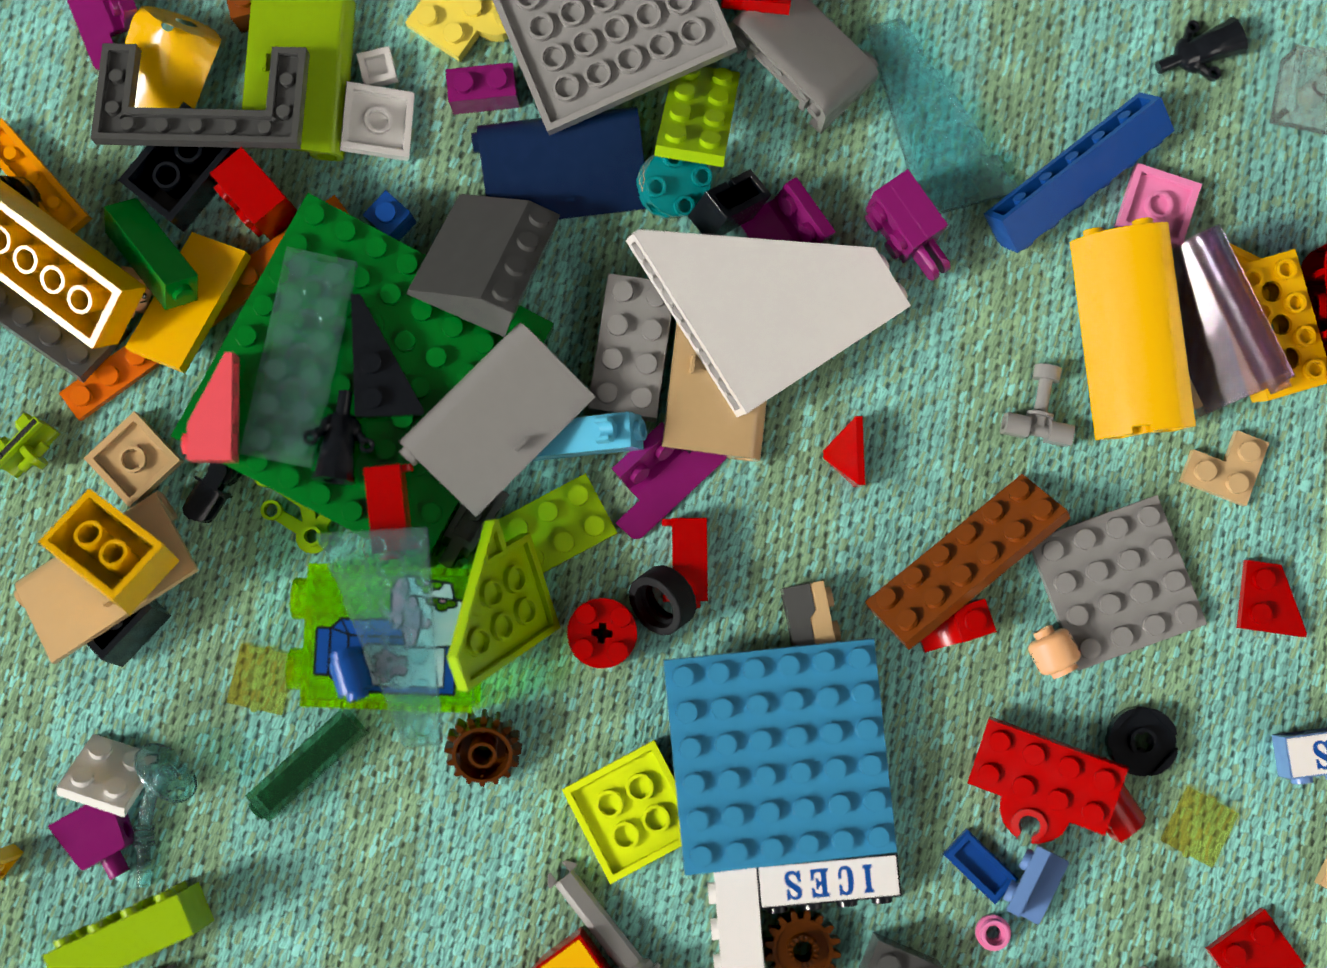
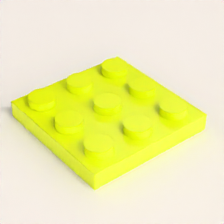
[562,739,681,884]

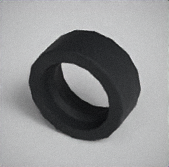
[629,565,696,635]

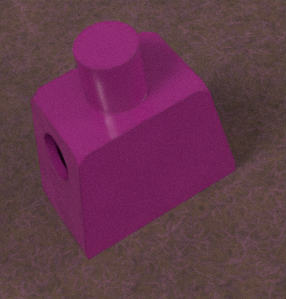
[48,805,137,880]

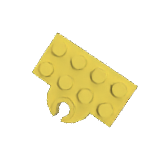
[405,0,508,62]

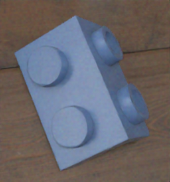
[1003,845,1069,924]

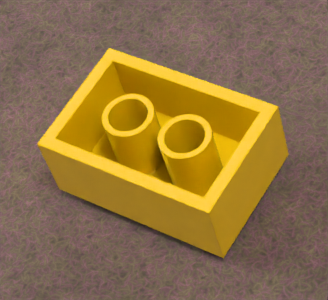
[38,488,179,615]

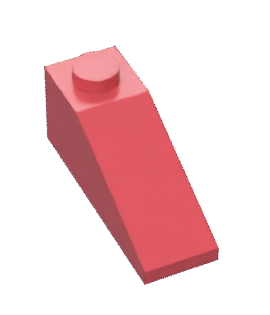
[181,352,240,463]

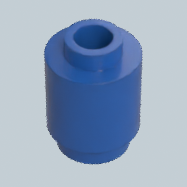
[329,646,374,703]

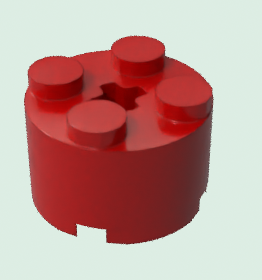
[567,598,638,668]

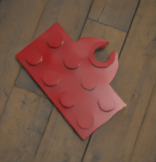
[967,716,1128,844]

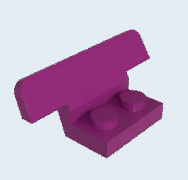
[67,0,137,70]
[741,177,836,244]
[612,422,727,539]

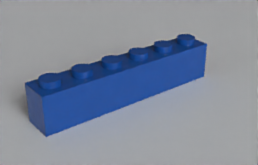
[984,92,1175,253]

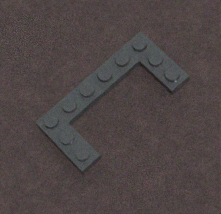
[90,43,310,149]

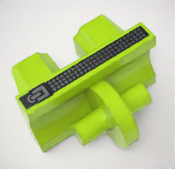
[0,413,60,478]

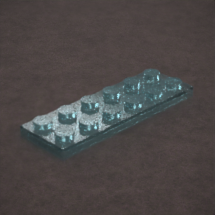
[240,247,358,469]

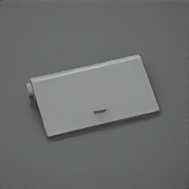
[399,322,596,517]

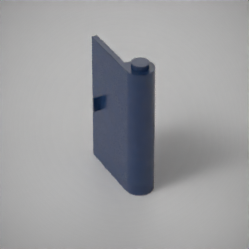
[471,106,646,219]

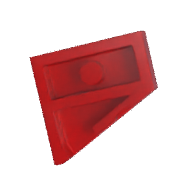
[1205,907,1305,968]

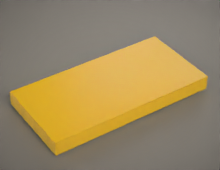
[125,232,251,374]

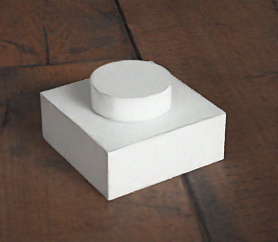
[356,46,399,87]

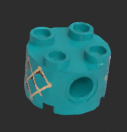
[636,155,712,219]

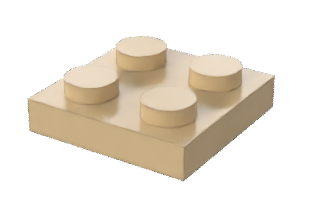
[84,411,184,508]

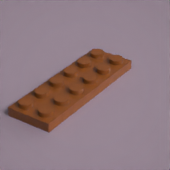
[865,474,1071,650]

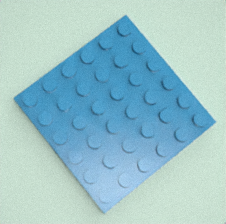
[663,638,897,876]

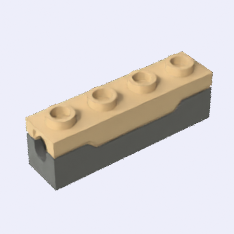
[780,580,841,646]

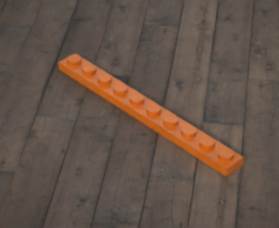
[59,195,350,421]

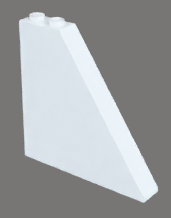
[626,229,911,417]

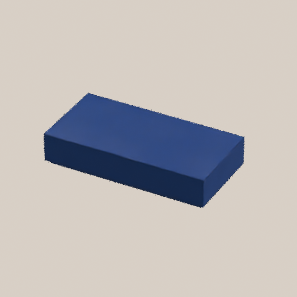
[943,829,1018,904]

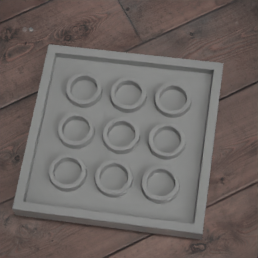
[1031,495,1207,671]

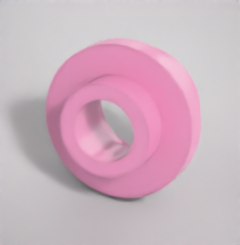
[975,914,1011,951]

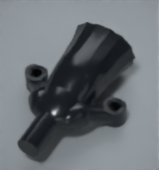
[1155,16,1248,82]
[303,390,374,485]

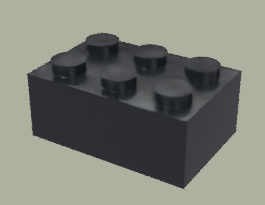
[118,102,239,232]

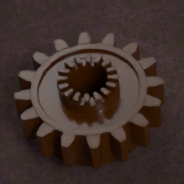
[444,709,522,787]
[763,908,841,968]

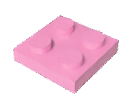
[1114,163,1202,250]

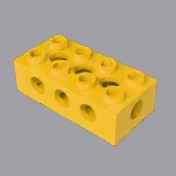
[1214,249,1327,403]

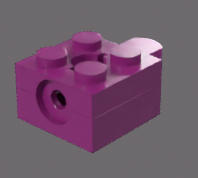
[865,169,951,281]

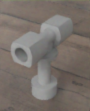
[1000,363,1075,447]

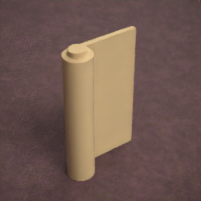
[662,322,767,462]
[14,490,199,664]

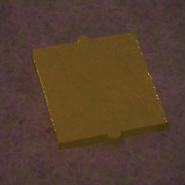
[226,643,297,715]
[1160,786,1239,868]

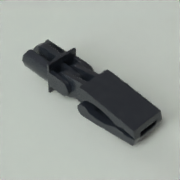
[182,463,243,523]

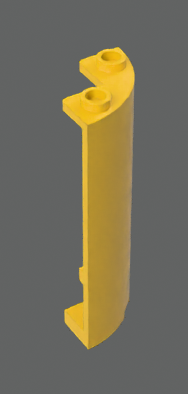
[1070,217,1196,440]

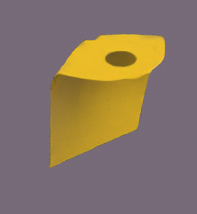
[125,6,221,109]

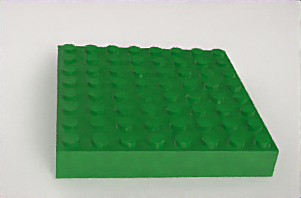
[171,193,554,568]

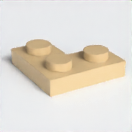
[1179,430,1269,506]

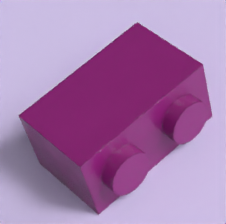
[445,62,520,115]

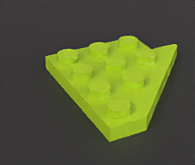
[447,518,561,691]

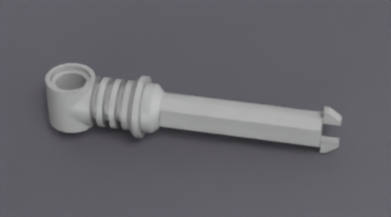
[547,860,661,968]

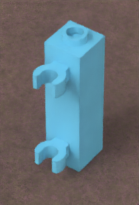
[532,412,647,461]

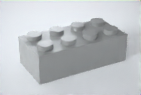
[588,273,672,423]

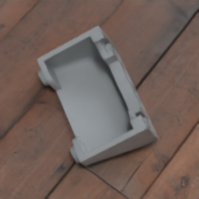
[729,0,878,134]

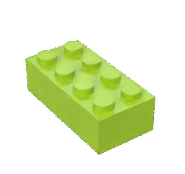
[42,880,215,968]

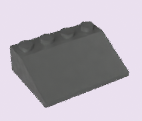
[407,194,560,337]

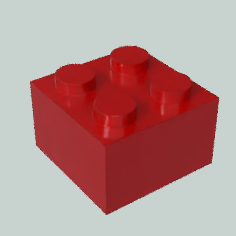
[209,147,298,241]

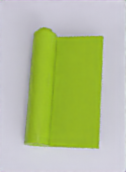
[242,0,356,162]

